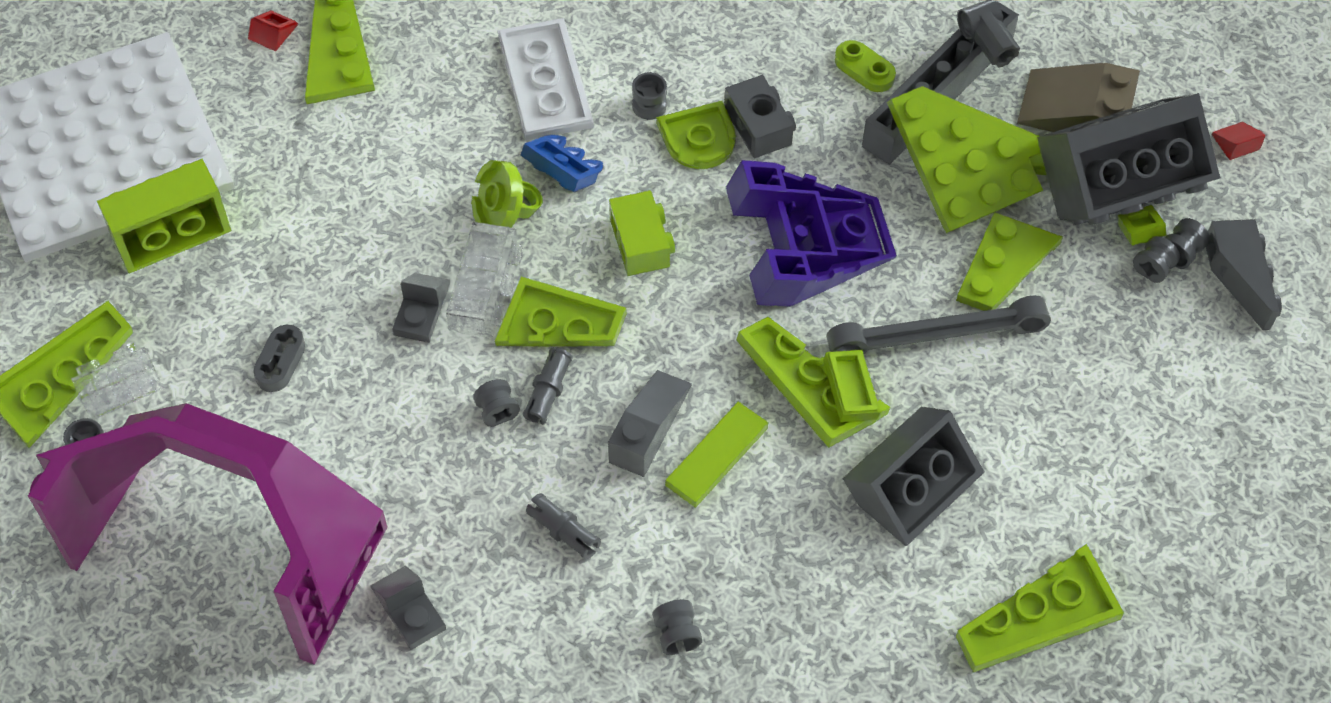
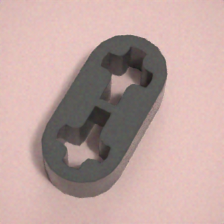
[253,324,305,392]

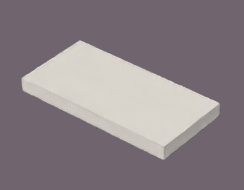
[497,18,594,141]

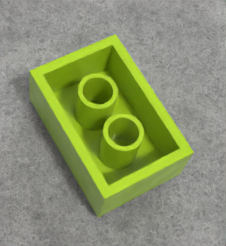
[97,159,232,274]

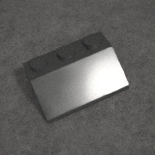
[842,407,984,546]

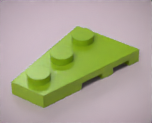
[956,212,1063,311]
[494,276,627,347]

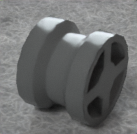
[1133,236,1181,283]
[473,379,520,427]

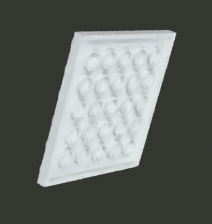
[0,32,235,262]

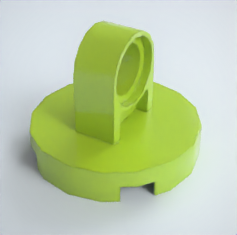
[471,160,543,233]

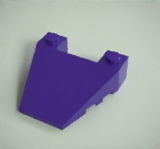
[726,160,897,307]

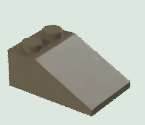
[1017,63,1140,132]

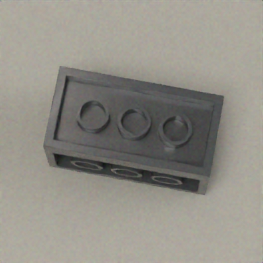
[1037,93,1220,225]

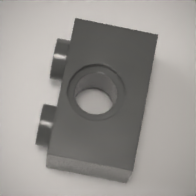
[724,74,796,159]

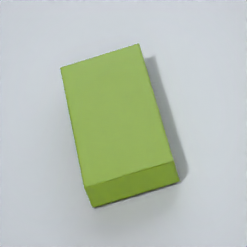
[823,350,880,422]

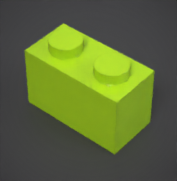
[609,190,675,276]

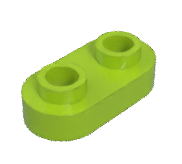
[835,40,896,92]

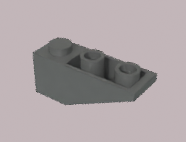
[1206,219,1282,330]

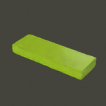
[665,401,769,508]

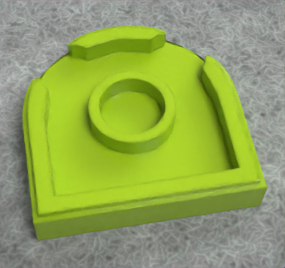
[656,101,736,169]

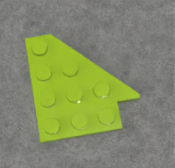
[887,86,1043,233]

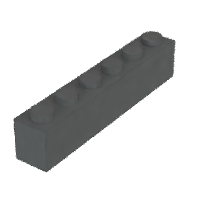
[862,0,1019,165]

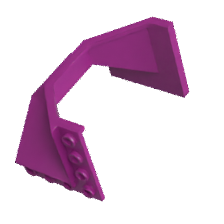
[28,403,388,665]

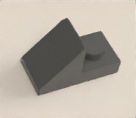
[392,273,450,343]
[370,565,446,650]

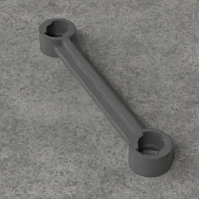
[826,295,1051,354]

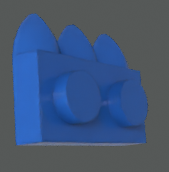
[520,135,603,192]

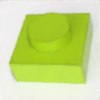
[1117,205,1167,246]

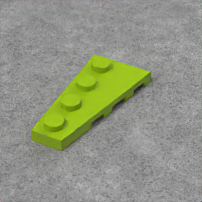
[305,0,375,104]
[0,301,133,448]
[736,317,891,448]
[956,544,1124,673]

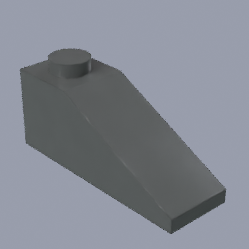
[608,370,692,477]

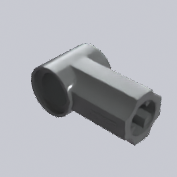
[957,0,1020,68]

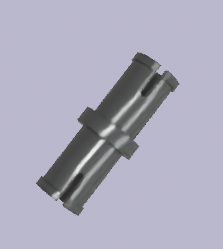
[523,347,573,425]
[526,493,601,560]

